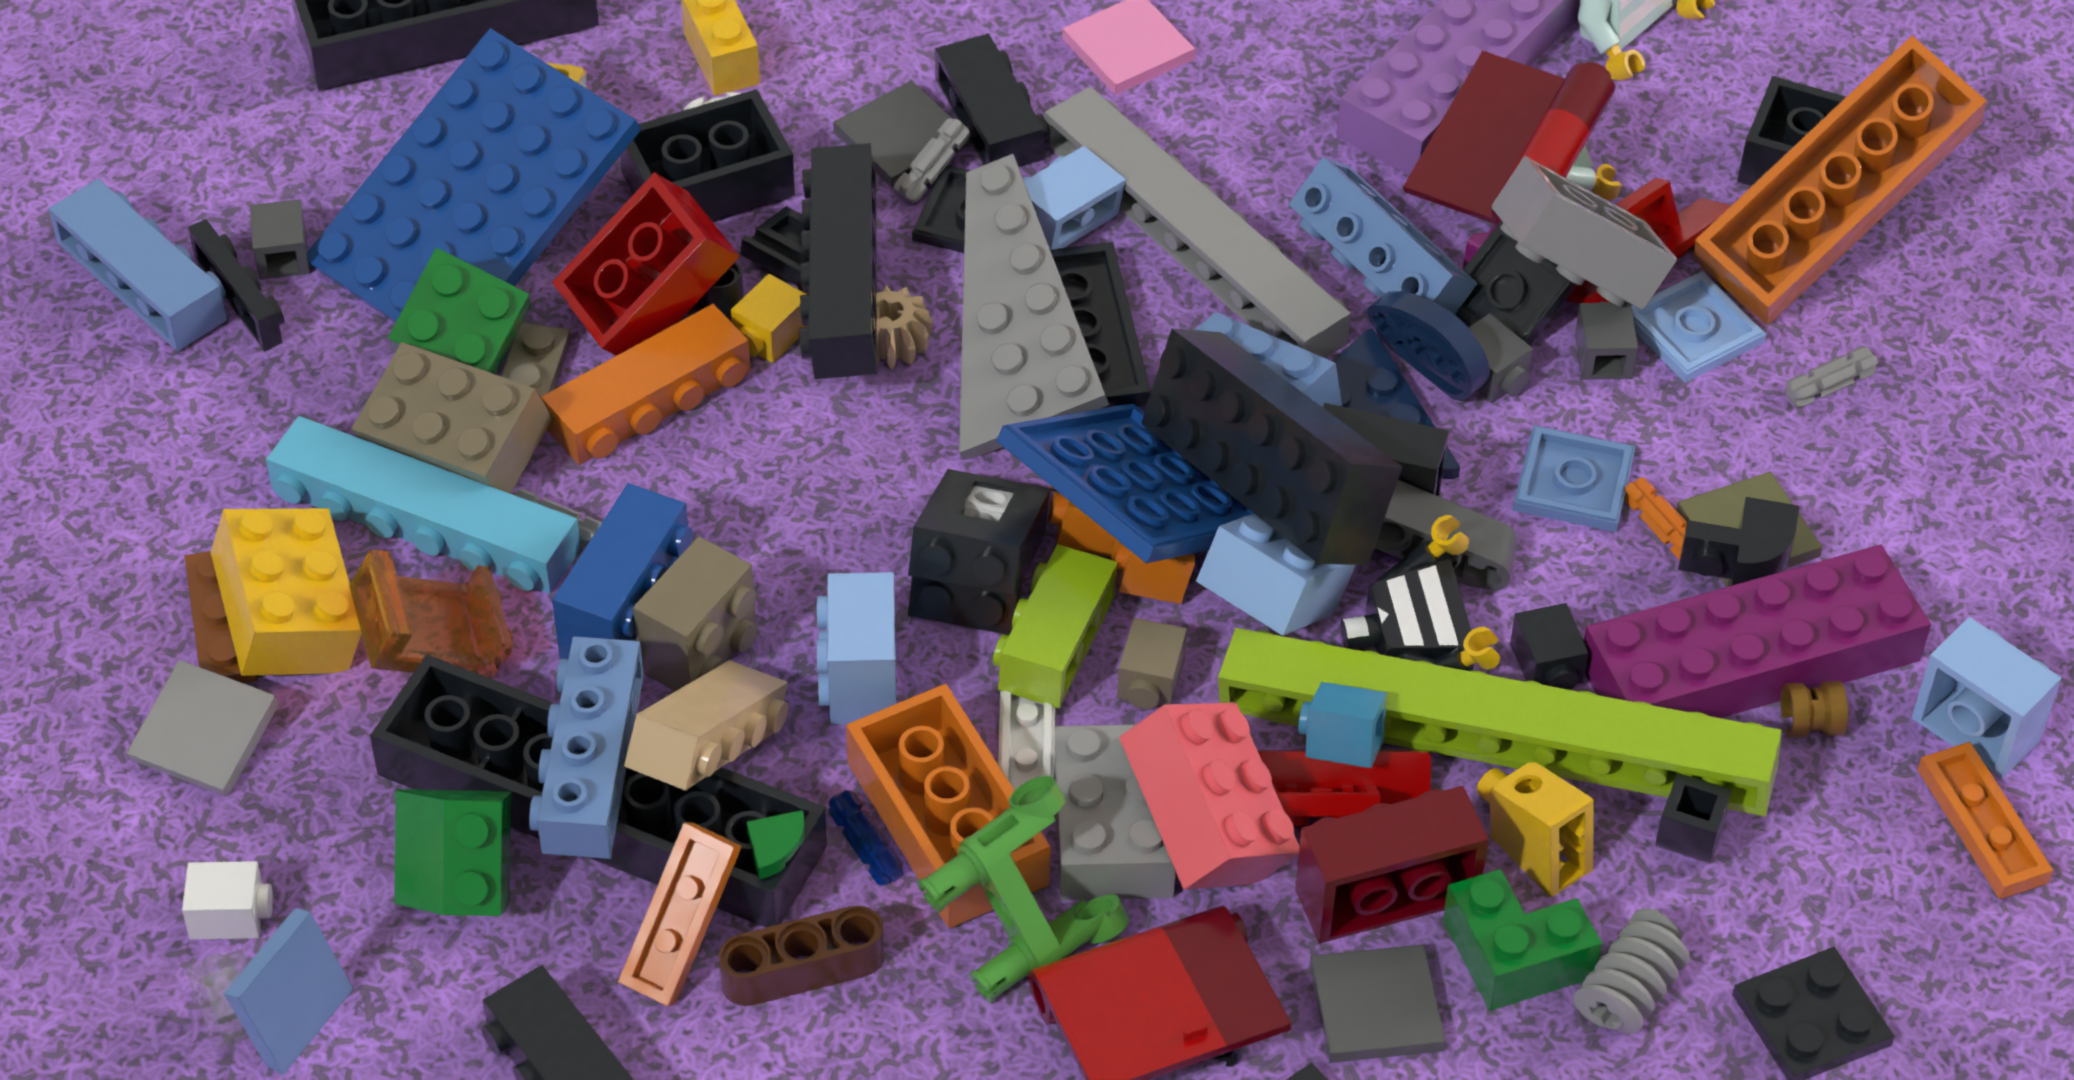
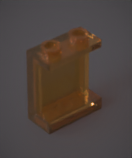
[349,549,513,678]

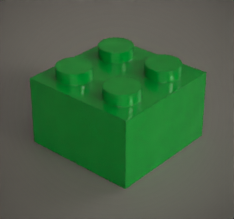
[388,247,531,374]

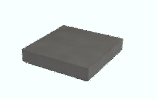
[833,80,970,188]
[1310,944,1446,1063]

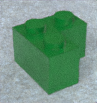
[1443,869,1602,1011]

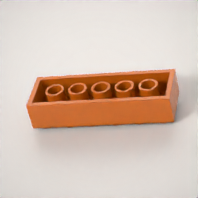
[1694,35,1987,325]

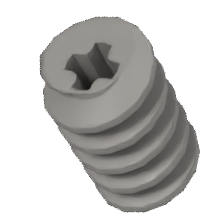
[1573,908,1690,1035]

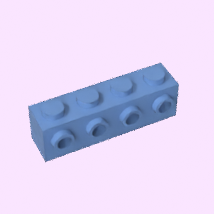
[1288,157,1478,315]
[48,178,227,352]
[529,636,644,859]

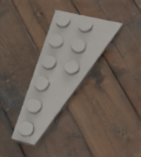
[959,154,1109,460]

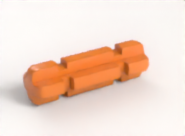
[1624,477,1687,560]

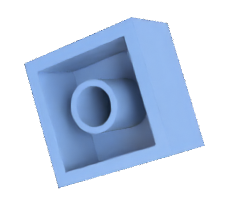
[1196,513,1356,636]
[817,572,896,725]
[1911,617,2062,779]

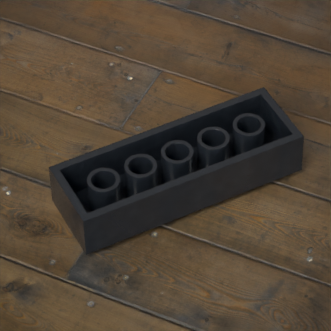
[292,0,599,90]
[1141,328,1402,565]

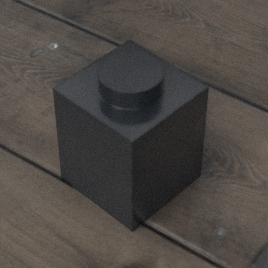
[1510,603,1588,690]

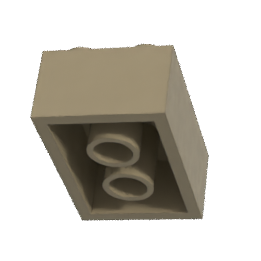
[351,342,553,494]

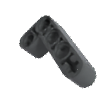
[1375,480,1518,591]

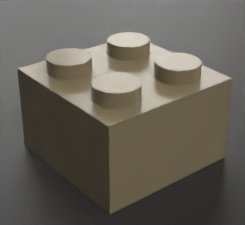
[633,536,758,691]

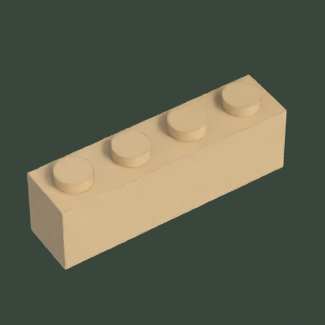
[624,660,789,790]

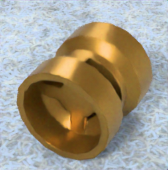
[1780,681,1848,738]

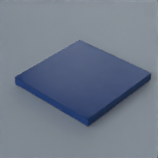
[996,403,1253,564]

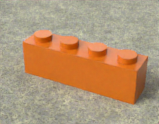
[541,304,751,465]

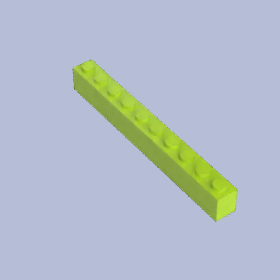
[1218,627,1782,817]

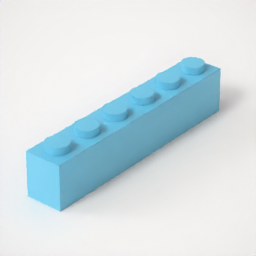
[266,416,581,594]

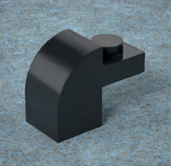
[1678,497,1799,586]
[1655,773,1732,864]

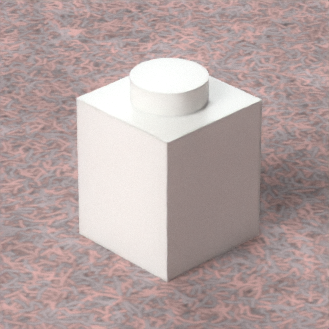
[182,861,273,939]

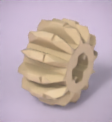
[877,284,932,371]

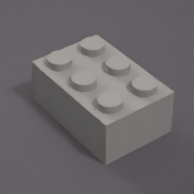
[1491,156,1677,310]
[1054,724,1175,901]

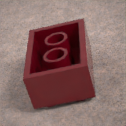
[1295,785,1489,944]

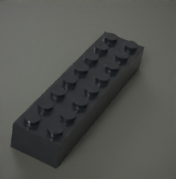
[370,654,827,927]

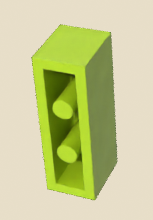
[993,544,1118,709]

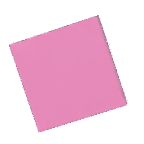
[1062,0,1195,95]

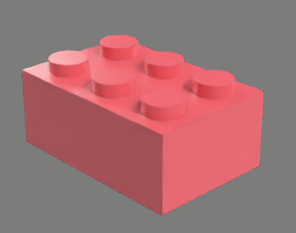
[1119,703,1300,890]

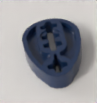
[1367,291,1490,401]

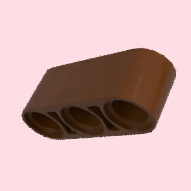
[719,905,884,1006]

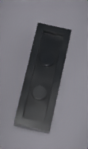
[188,219,285,352]

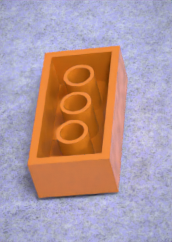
[846,683,1051,929]

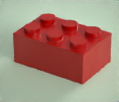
[552,172,740,356]

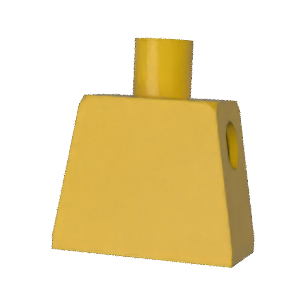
[1476,762,1594,898]

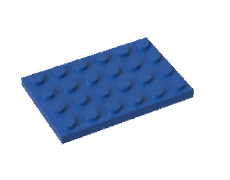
[307,28,642,323]

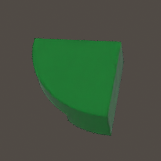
[746,810,805,879]

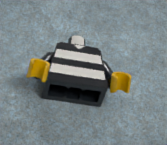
[1340,515,1500,671]

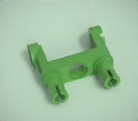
[917,775,1130,1004]

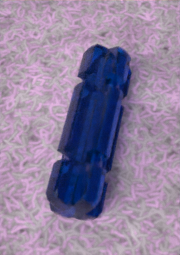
[828,790,903,886]

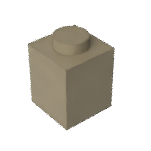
[1117,618,1187,709]

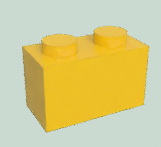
[681,0,760,96]

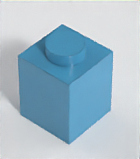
[1298,682,1387,768]

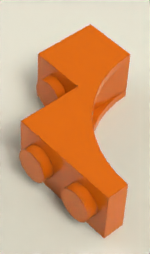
[1048,485,1195,604]

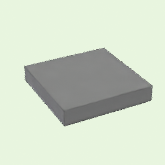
[126,660,280,796]

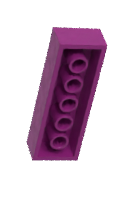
[1583,544,1931,718]

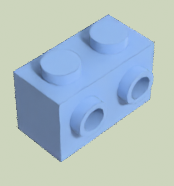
[1023,146,1126,249]

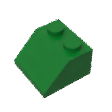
[394,789,511,916]

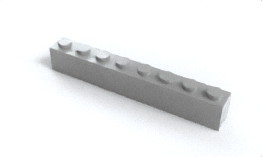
[1044,86,1351,358]

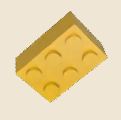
[210,508,363,676]

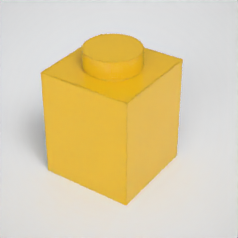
[731,274,808,363]

